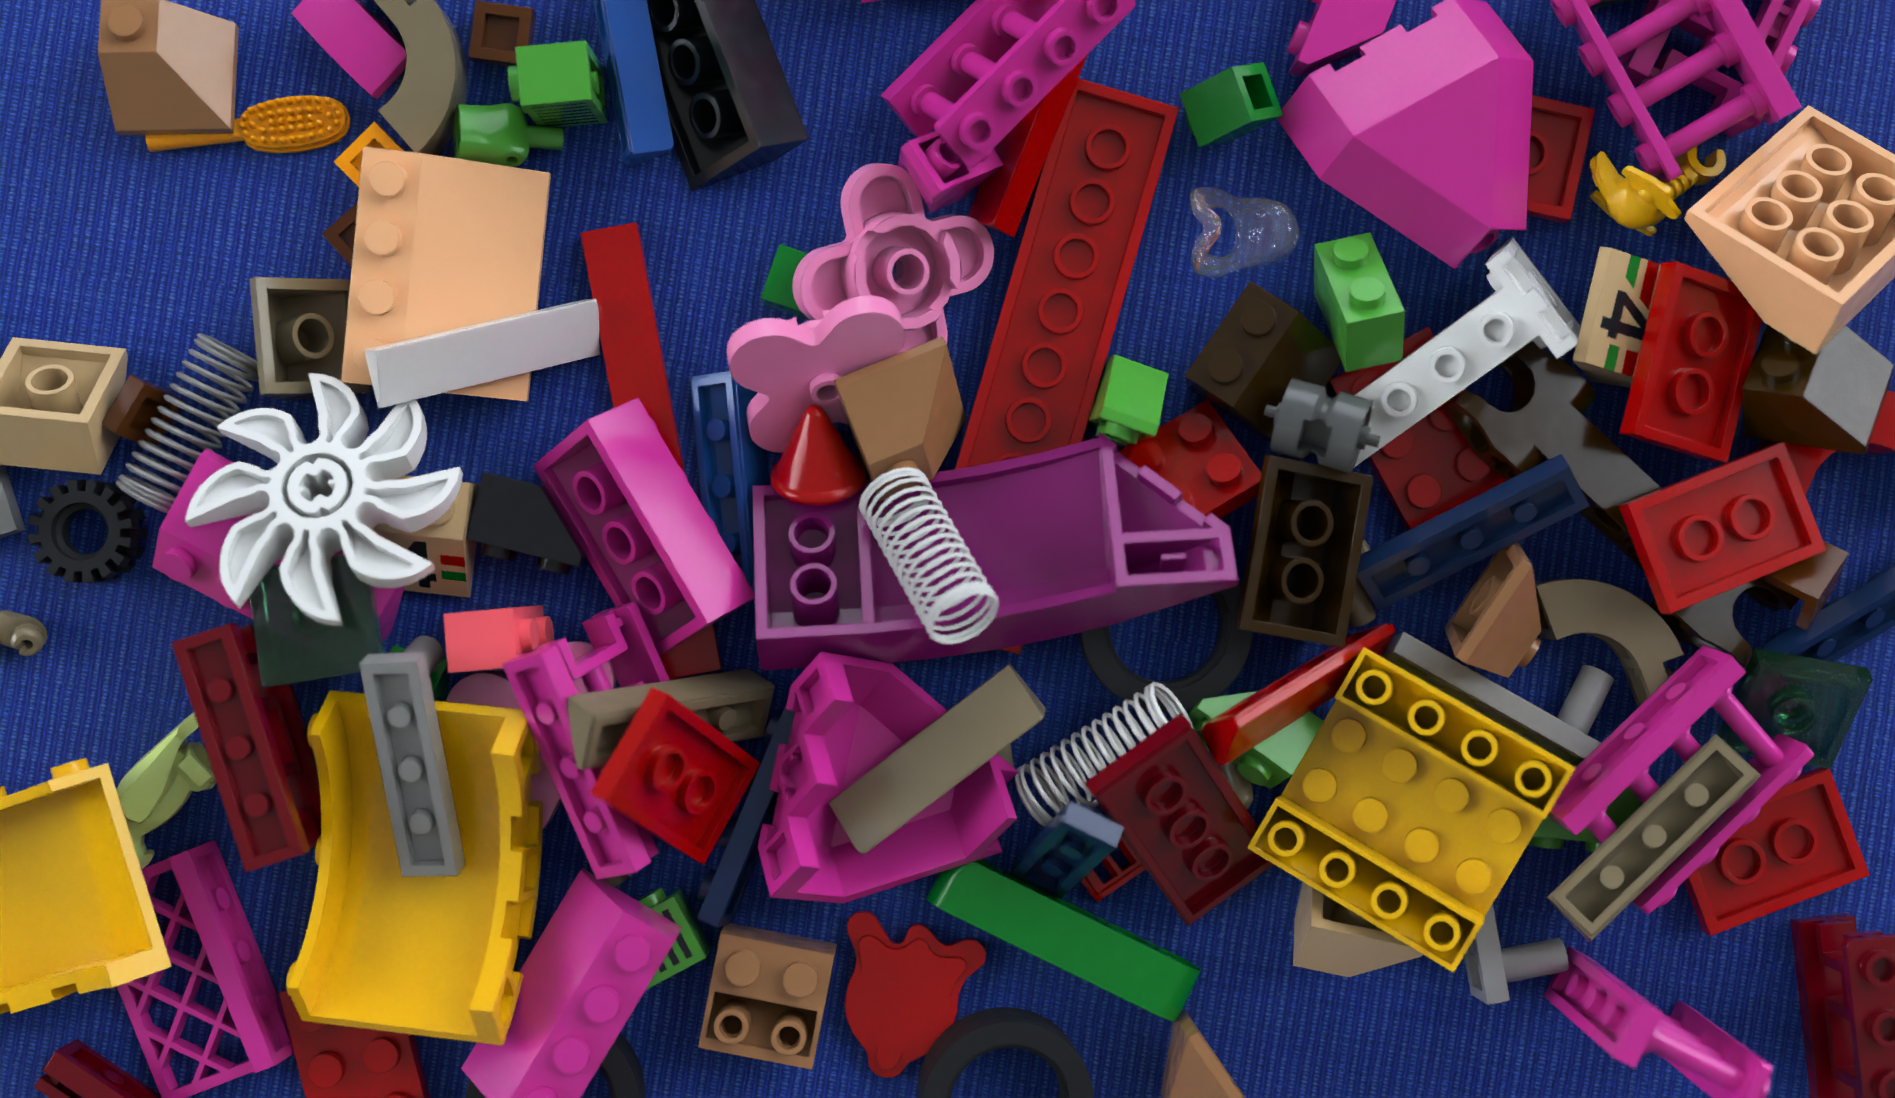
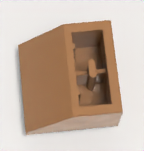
[698,923,837,1070]

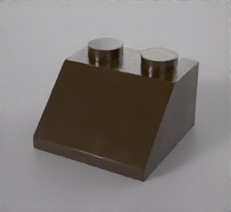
[1185,281,1342,443]
[1742,325,1894,455]

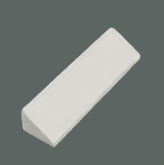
[364,299,600,408]

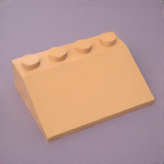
[1684,105,1895,355]
[341,147,551,401]

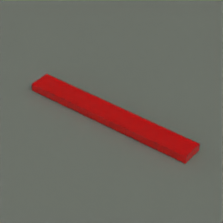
[580,222,723,679]

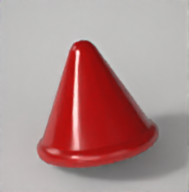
[770,404,866,506]

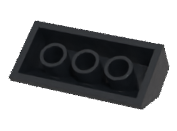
[647,0,809,191]

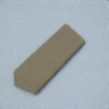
[829,663,1046,856]
[568,669,775,770]
[1547,734,1761,943]

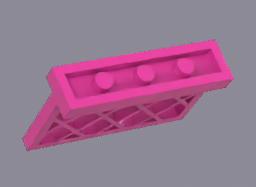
[117,840,294,1098]

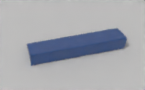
[593,0,674,167]
[689,371,770,593]

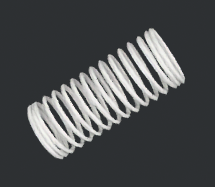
[859,467,999,644]
[1015,682,1193,827]

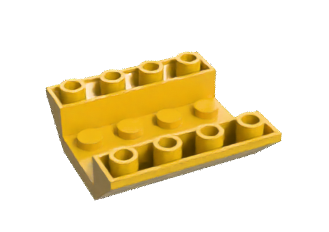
[1247,647,1576,973]

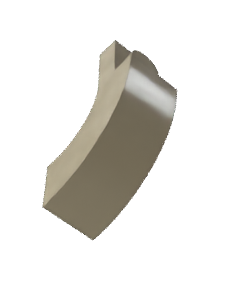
[374,0,467,156]
[1535,579,1684,707]

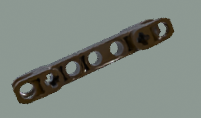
[1443,341,1800,668]

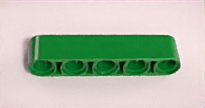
[926,859,1201,1022]

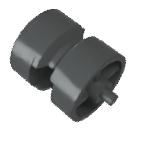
[1264,378,1380,474]

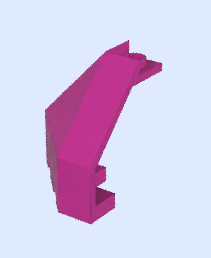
[1277,0,1534,269]
[758,652,1019,904]

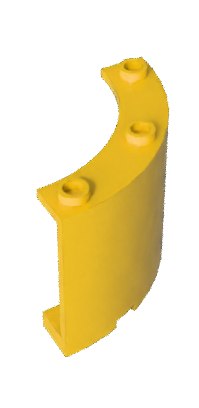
[286,690,543,1046]
[0,758,172,1014]

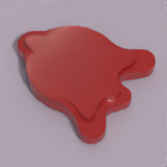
[845,910,986,1078]

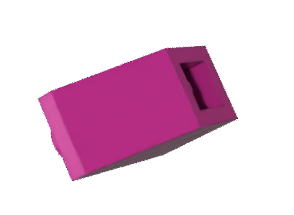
[1286,0,1396,77]
[898,131,1004,214]

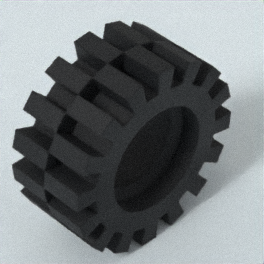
[28,480,148,583]

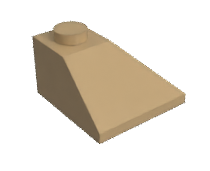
[1293,882,1423,977]

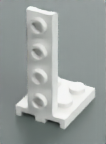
[1355,237,1581,466]

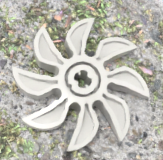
[185,373,463,626]

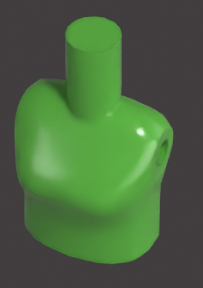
[453,103,564,167]

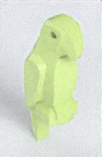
[116,712,216,869]

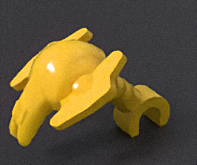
[1589,146,1726,236]

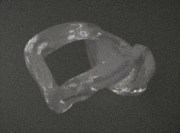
[1190,187,1299,278]

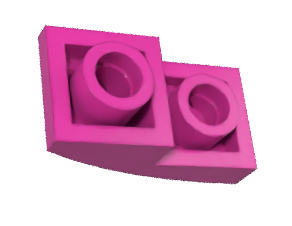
[292,0,406,99]

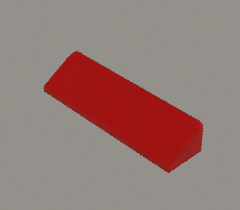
[968,54,1088,237]
[1200,623,1396,766]

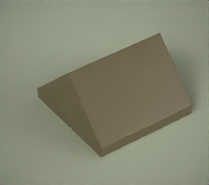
[249,277,369,401]

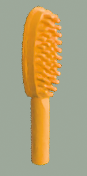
[145,95,351,154]

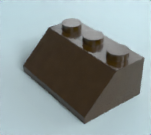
[1235,455,1374,647]

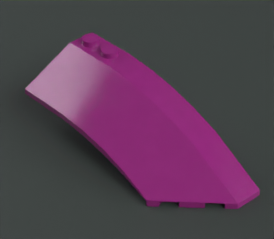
[752,432,1238,671]

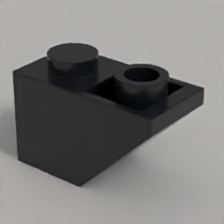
[466,472,589,575]

